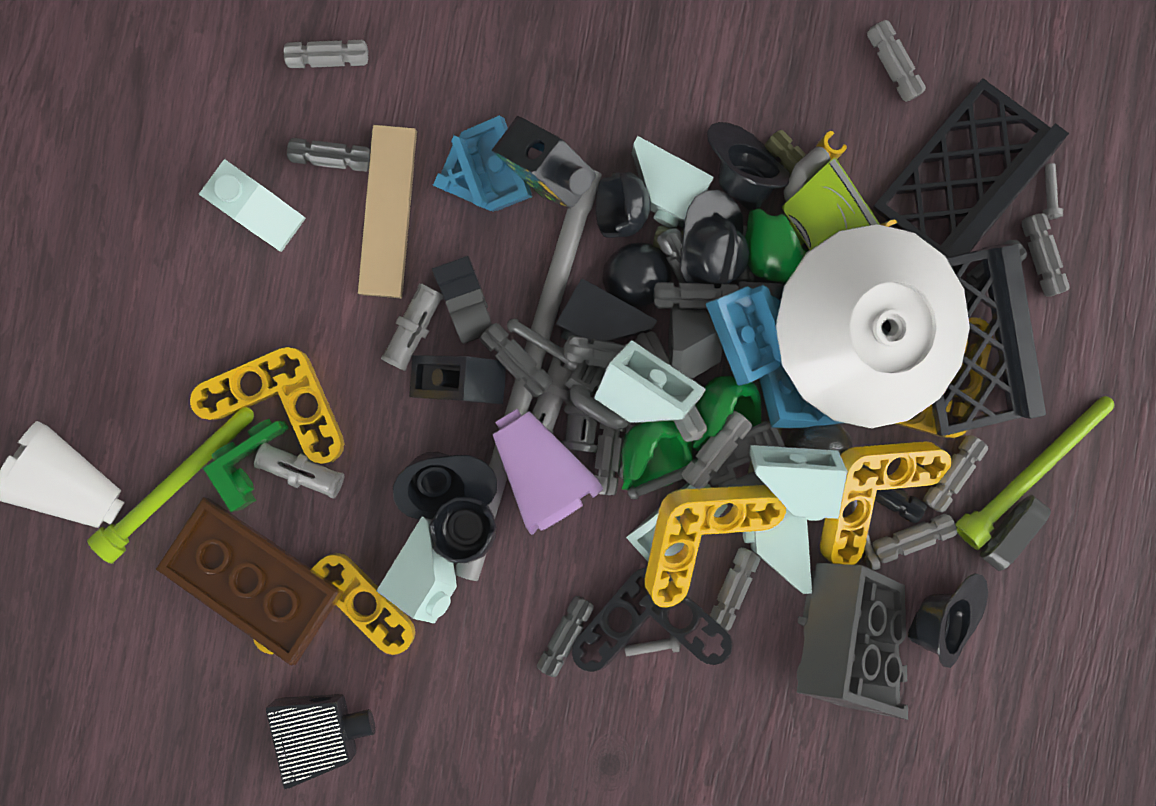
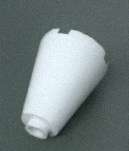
[0,421,124,528]

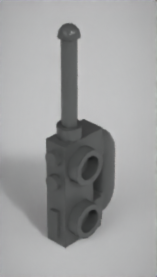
[507,318,638,429]
[628,421,785,500]

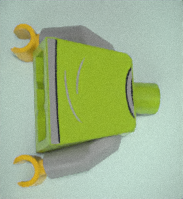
[782,131,897,250]

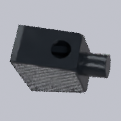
[265,694,375,789]

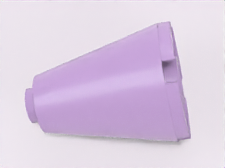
[492,409,603,535]

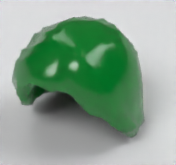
[745,208,808,284]
[693,376,762,451]
[621,420,694,491]

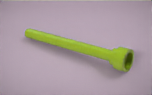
[955,396,1114,550]
[87,407,254,564]

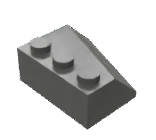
[796,563,908,720]

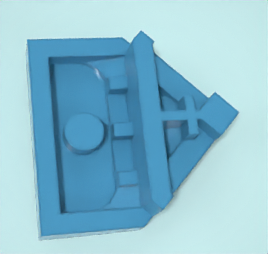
[433,115,533,212]
[706,285,782,386]

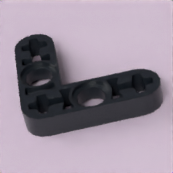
[572,567,734,672]

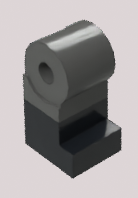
[432,256,493,344]

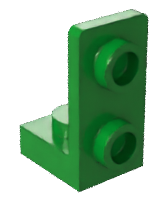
[203,419,290,512]

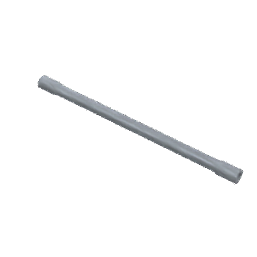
[455,170,602,581]

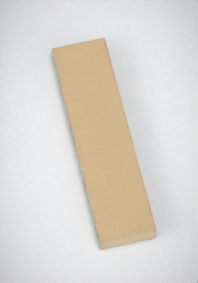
[358,125,417,299]

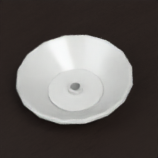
[776,224,970,428]

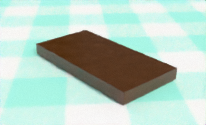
[156,497,344,666]

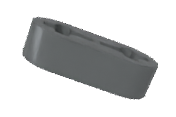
[980,495,1051,571]

